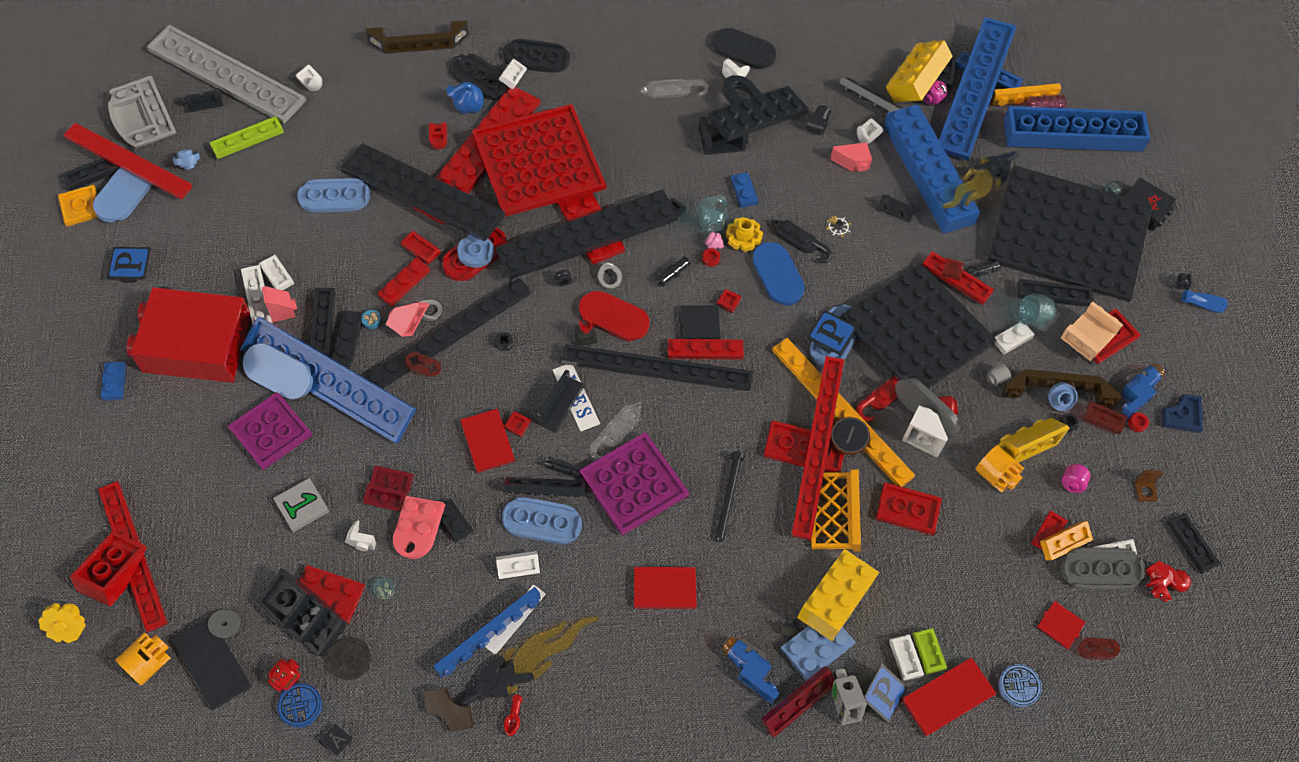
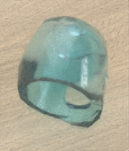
[697,195,729,232]
[1018,293,1056,330]

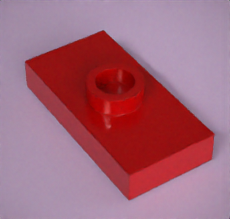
[400,231,441,265]
[1031,510,1068,550]

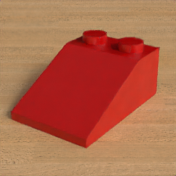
[70,531,147,607]

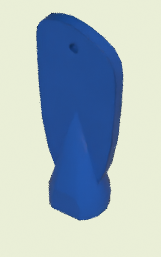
[1181,289,1228,313]

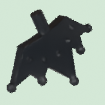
[778,619,803,643]

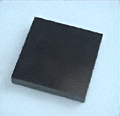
[681,305,720,339]

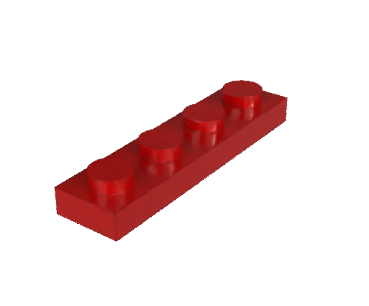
[922,251,994,305]
[668,339,744,360]

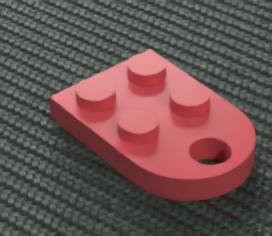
[393,496,445,559]

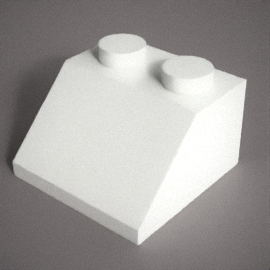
[902,405,948,458]

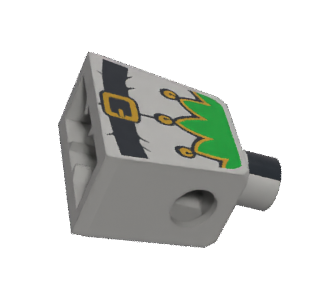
[832,669,867,726]

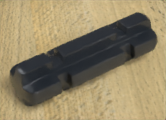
[966,261,1000,277]
[545,457,583,478]

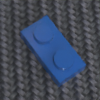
[731,172,758,208]
[101,362,126,401]

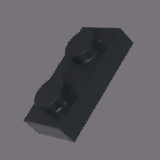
[936,58,956,89]
[441,498,473,543]

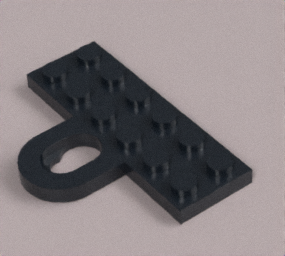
[707,75,809,141]

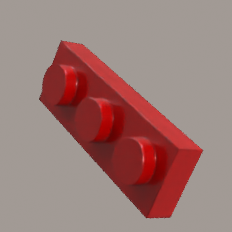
[377,257,430,307]

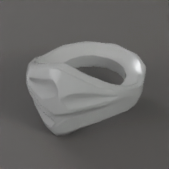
[597,262,622,289]
[420,299,442,321]

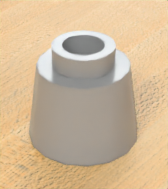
[986,362,1012,386]

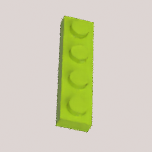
[210,116,284,159]

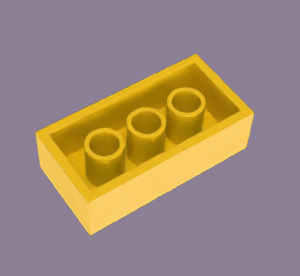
[886,40,952,103]
[797,549,879,641]

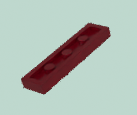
[761,666,835,738]

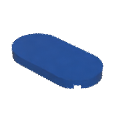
[752,242,805,306]

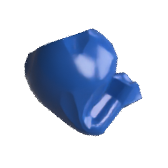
[446,82,484,114]

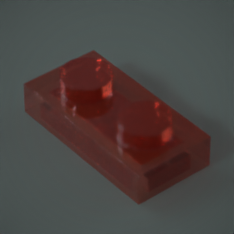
[1083,401,1127,435]

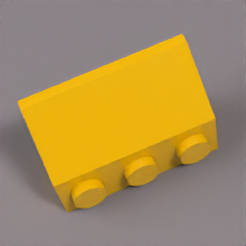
[999,418,1069,463]

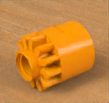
[975,445,1024,492]
[115,632,170,686]

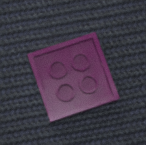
[228,392,313,470]

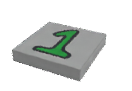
[273,478,329,532]

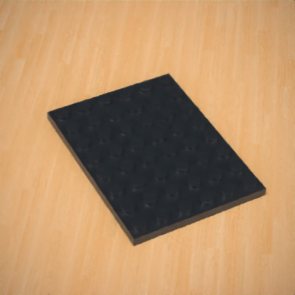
[988,165,1153,302]

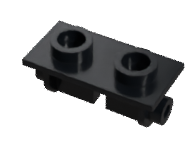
[184,89,223,112]
[877,194,916,223]

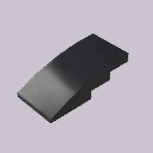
[256,568,348,657]

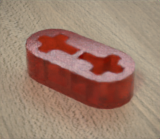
[405,352,441,378]
[1078,638,1120,660]

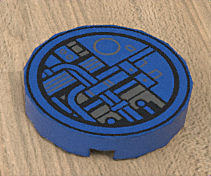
[277,683,322,728]

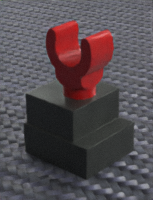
[575,319,598,346]

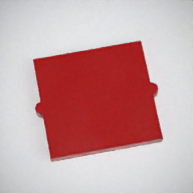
[1037,601,1086,649]

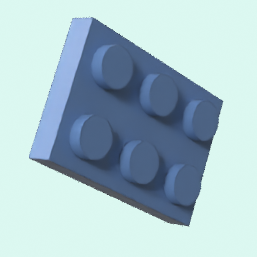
[780,626,856,681]

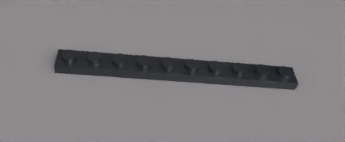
[363,278,531,388]
[562,344,753,391]

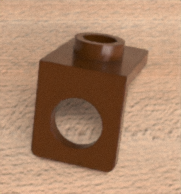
[1134,470,1163,502]

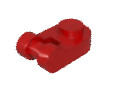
[429,122,447,150]

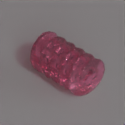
[1026,94,1066,108]

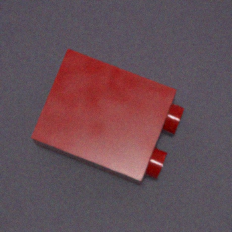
[126,287,251,383]

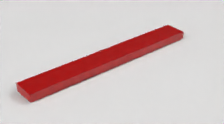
[64,123,193,200]
[98,481,168,633]

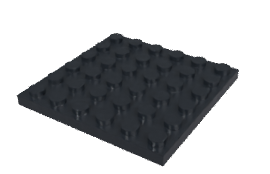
[840,263,997,389]

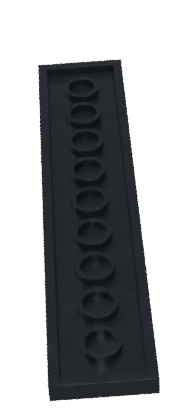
[341,143,506,242]
[496,189,678,280]

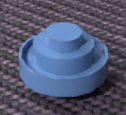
[172,149,200,170]
[1048,382,1077,411]

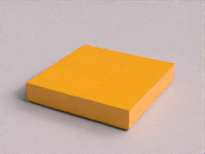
[58,185,98,226]

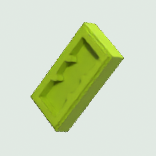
[912,628,947,674]

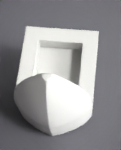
[722,58,750,78]
[296,65,322,91]
[857,118,883,144]
[345,520,376,551]

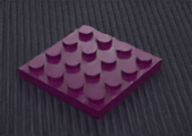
[579,432,689,536]

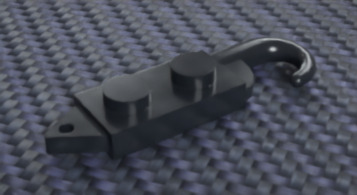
[771,219,832,264]

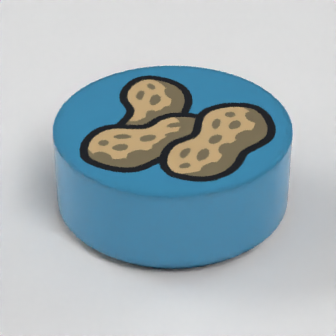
[361,310,381,330]

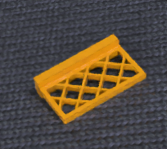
[812,469,861,552]

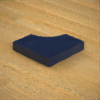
[1162,394,1203,433]

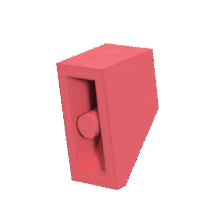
[830,143,872,172]
[262,286,297,322]
[386,302,429,337]

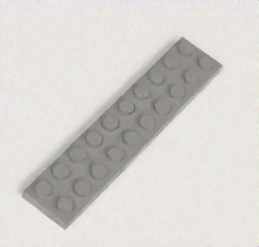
[147,25,306,124]

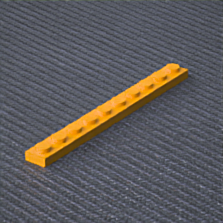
[772,338,915,487]

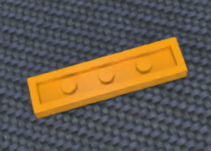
[990,83,1062,106]

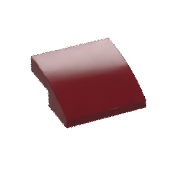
[363,465,414,512]

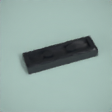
[1167,513,1220,574]

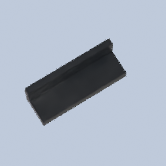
[537,370,584,433]

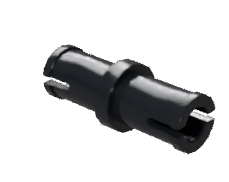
[656,256,691,287]

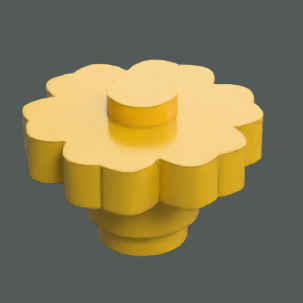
[726,217,763,252]
[38,603,86,643]

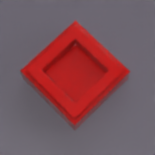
[716,289,742,313]
[504,411,531,437]

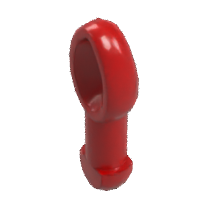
[504,694,523,736]

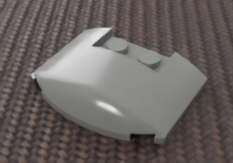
[108,76,177,148]

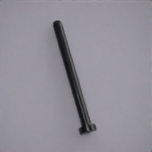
[716,451,745,543]

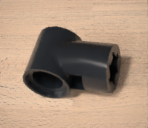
[806,105,831,135]

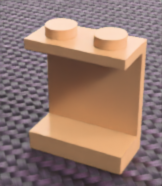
[1061,302,1123,361]

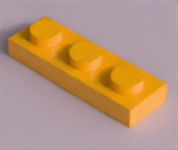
[1040,521,1093,560]

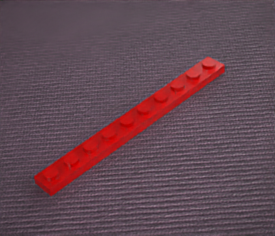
[791,356,845,541]

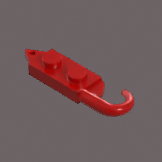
[856,376,899,422]

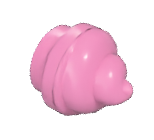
[705,231,724,249]

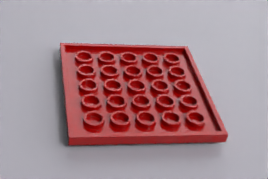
[472,104,606,217]

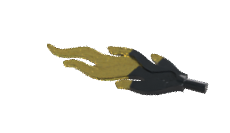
[943,151,1017,208]
[460,617,598,705]

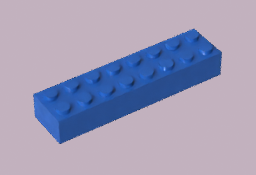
[883,104,980,234]
[1004,106,1150,152]

